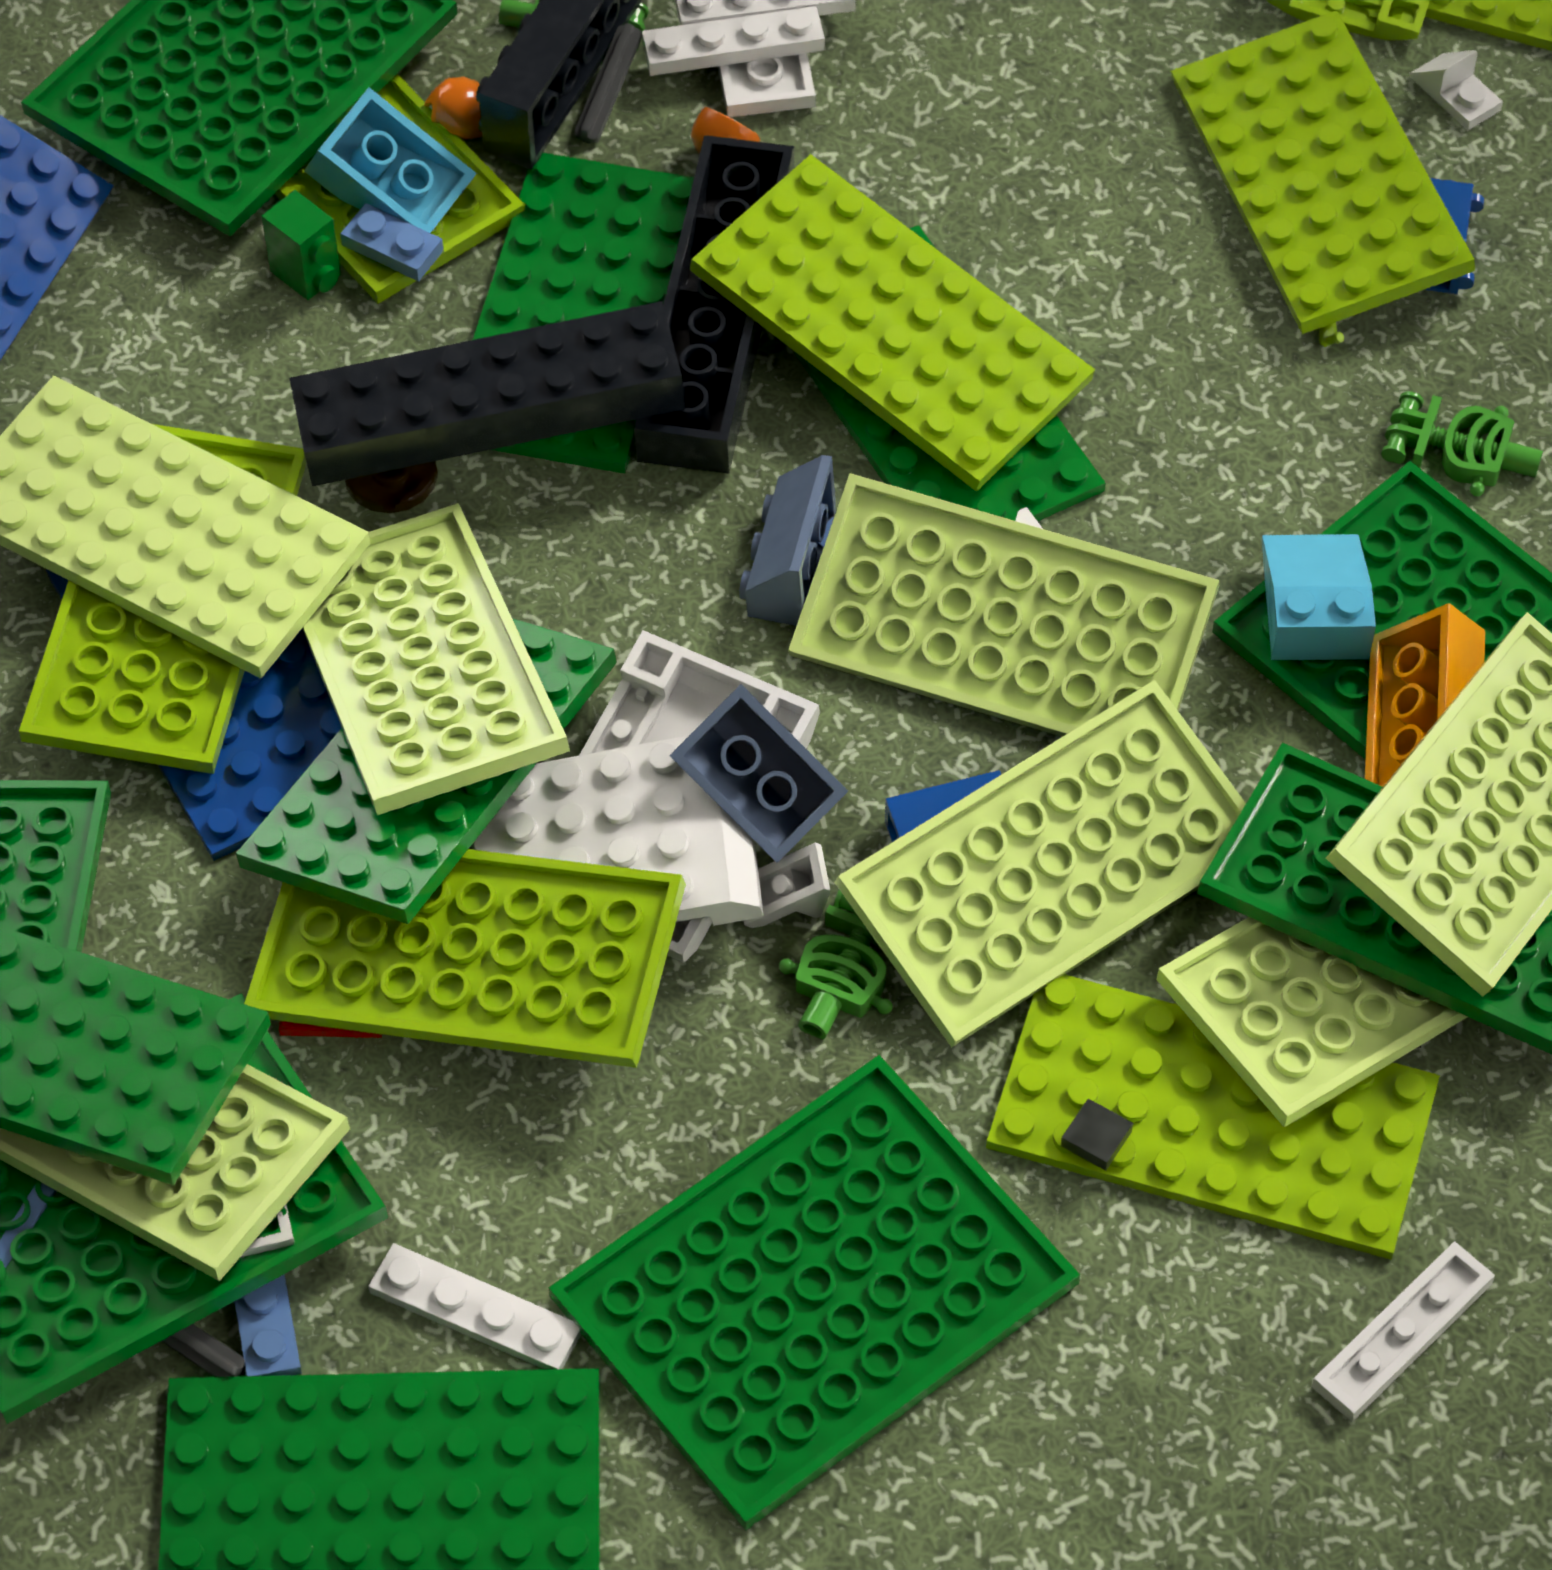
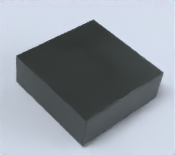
[1061,1099,1133,1171]

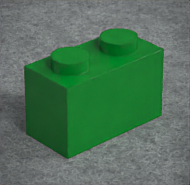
[261,190,341,301]

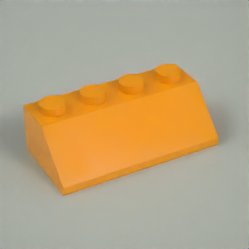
[1365,603,1485,787]

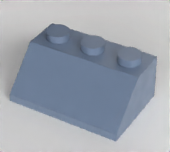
[739,455,836,626]
[669,684,848,863]

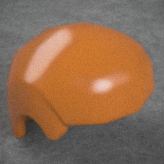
[424,77,482,140]
[691,107,760,154]

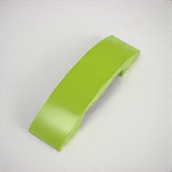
[1266,0,1430,40]

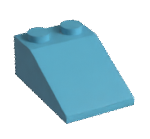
[304,88,477,233]
[1261,534,1376,660]

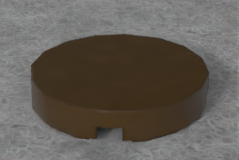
[345,461,438,513]

